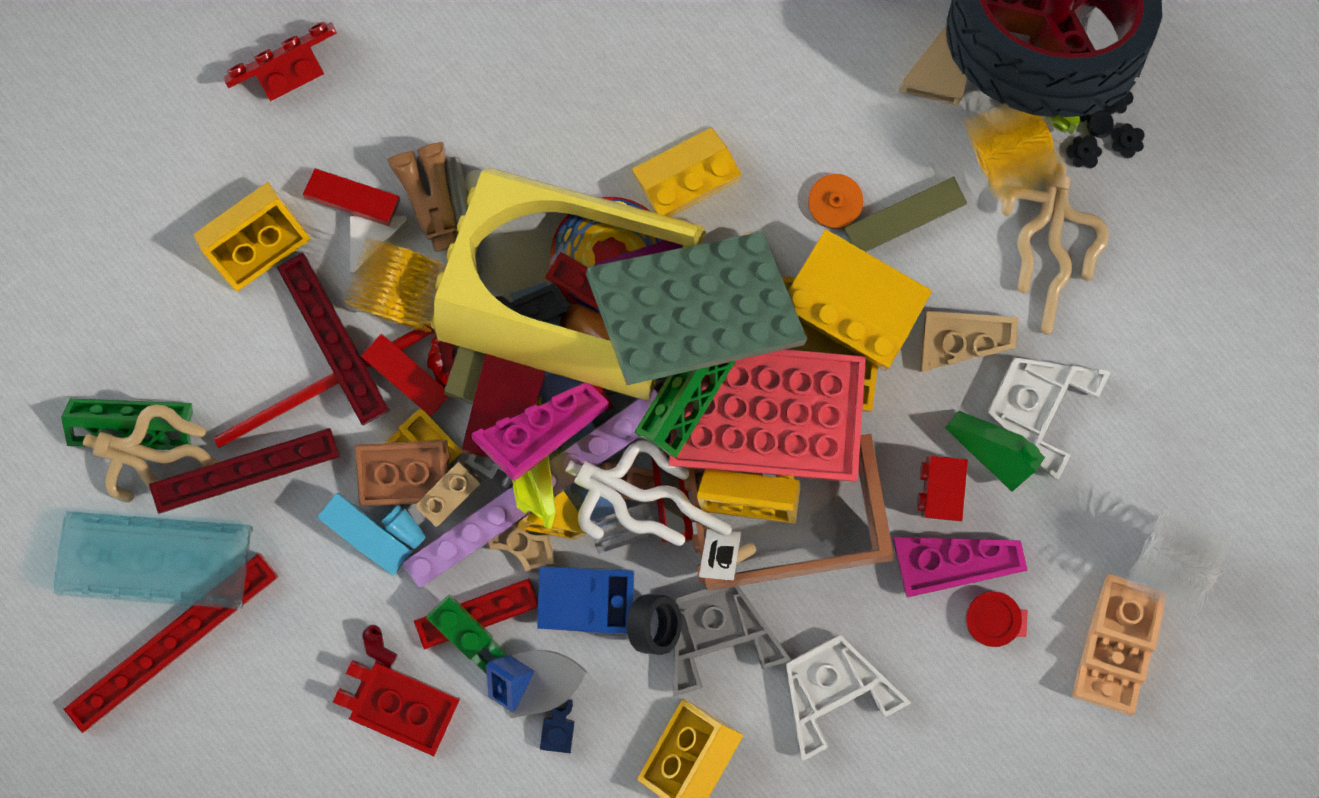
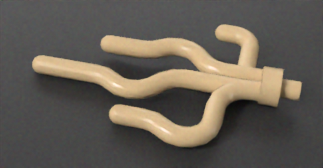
[1001,163,1109,335]
[83,404,221,503]

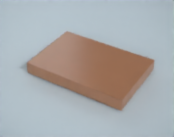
[355,440,450,506]

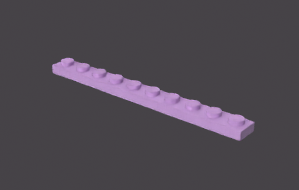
[403,389,658,588]

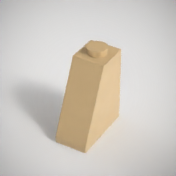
[899,26,967,105]

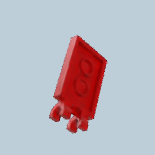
[333,660,460,757]

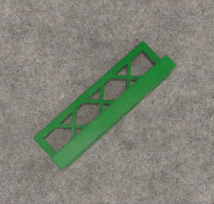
[634,361,736,458]
[61,398,193,450]

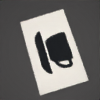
[699,529,741,581]

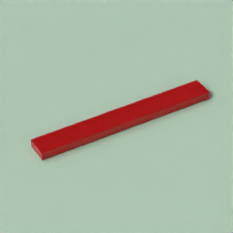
[63,553,279,733]

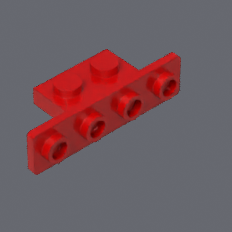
[224,22,337,102]

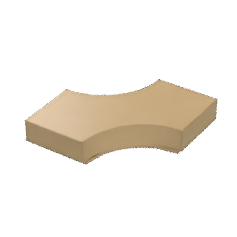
[487,523,556,572]

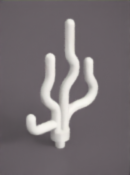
[565,440,732,546]

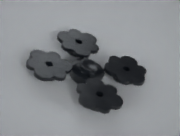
[1066,91,1145,169]

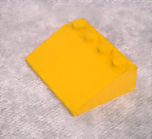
[788,229,932,371]

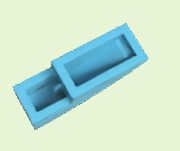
[317,493,413,575]

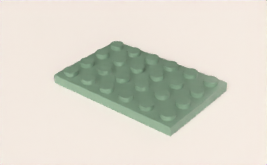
[586,232,807,385]

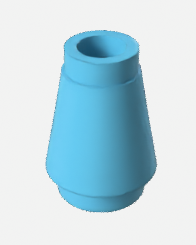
[380,505,426,549]

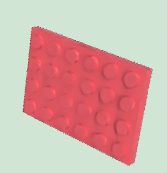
[668,349,866,482]

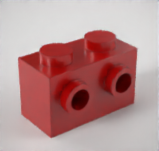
[917,456,968,521]

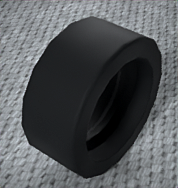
[626,594,682,655]

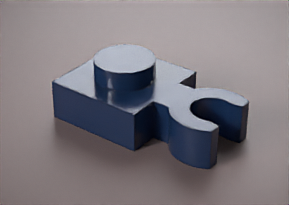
[540,699,575,754]

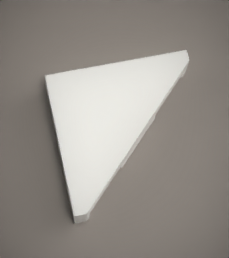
[350,216,408,273]

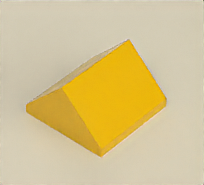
[516,491,586,540]

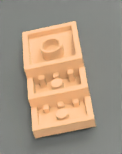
[1072,574,1167,716]

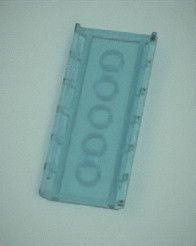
[53,511,253,609]

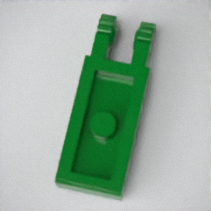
[427,594,507,674]

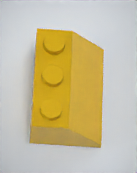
[632,127,741,217]
[193,182,311,292]
[697,469,801,524]
[637,698,744,798]

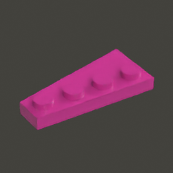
[472,383,609,482]
[892,537,1028,598]

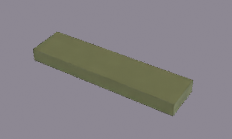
[844,177,967,252]

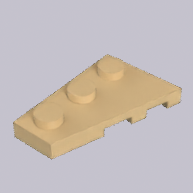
[920,311,1019,372]

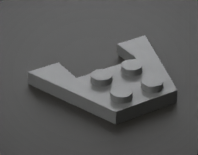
[673,586,792,697]

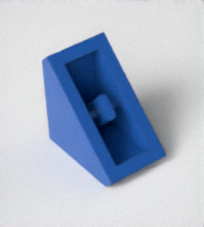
[486,655,534,713]

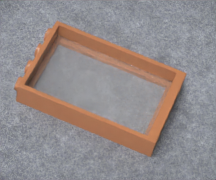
[684,434,894,591]

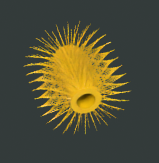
[964,104,1065,203]
[344,238,447,332]

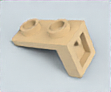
[416,458,482,526]

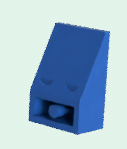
[537,566,634,634]

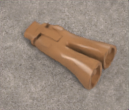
[387,142,457,252]

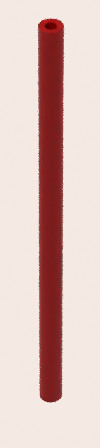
[213,323,435,448]

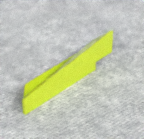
[512,396,556,528]

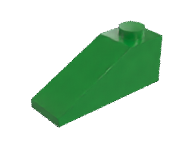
[945,411,1045,492]

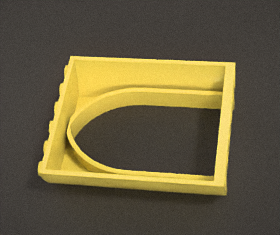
[431,168,706,402]

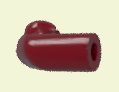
[362,625,398,668]

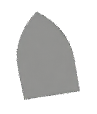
[509,650,587,718]

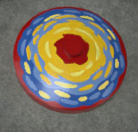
[550,197,664,313]

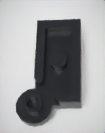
[495,283,568,322]

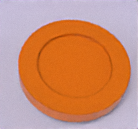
[808,174,863,229]

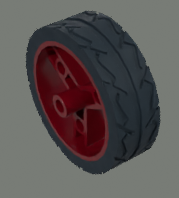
[946,0,1163,118]

